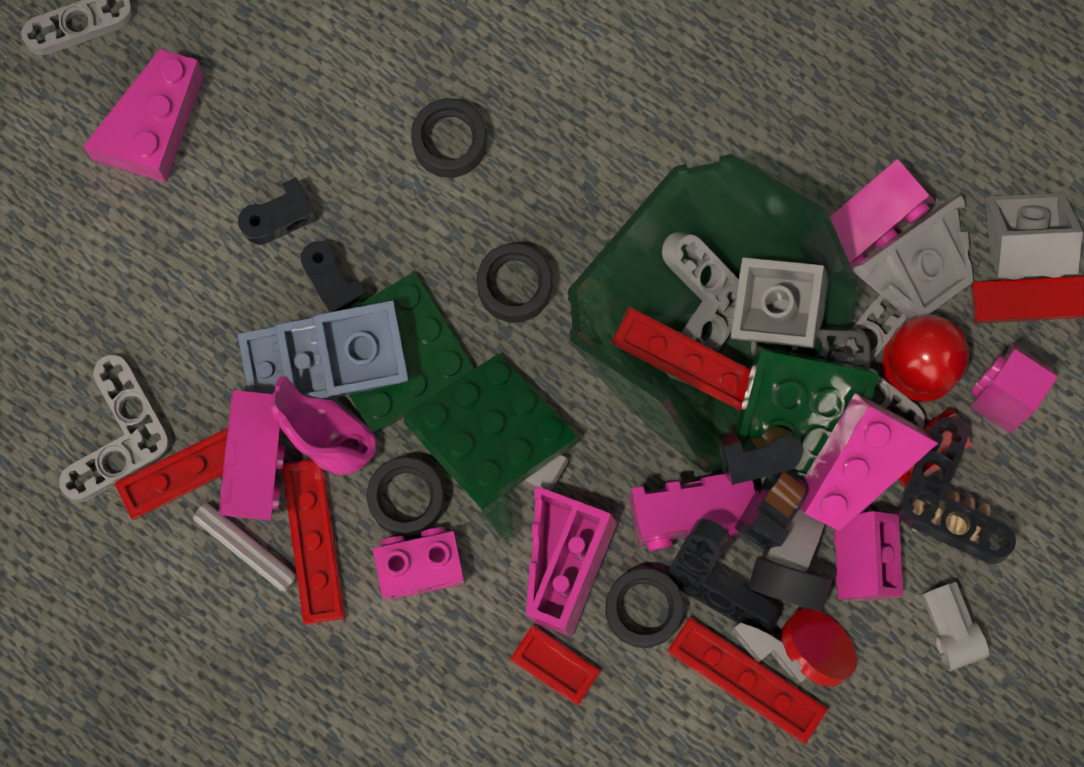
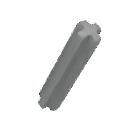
[193,503,297,591]

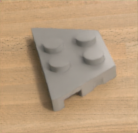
[852,195,974,319]

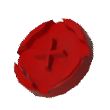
[782,608,857,687]

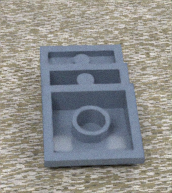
[237,300,409,399]

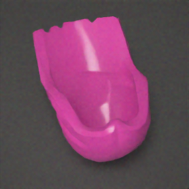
[270,376,377,476]

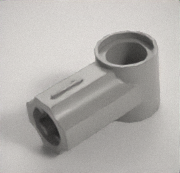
[922,582,989,671]

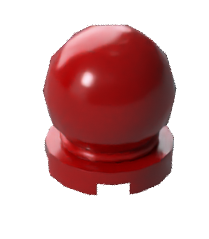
[881,315,969,404]

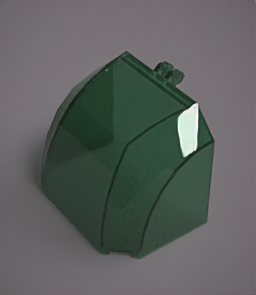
[568,154,861,473]

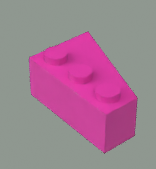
[83,49,204,183]
[805,159,936,277]
[970,343,1058,434]
[218,390,285,521]
[799,393,938,531]
[628,474,755,552]
[526,486,617,637]

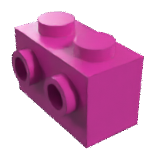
[834,511,903,602]
[373,527,465,601]

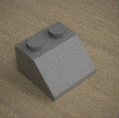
[985,193,1083,280]
[731,258,829,348]

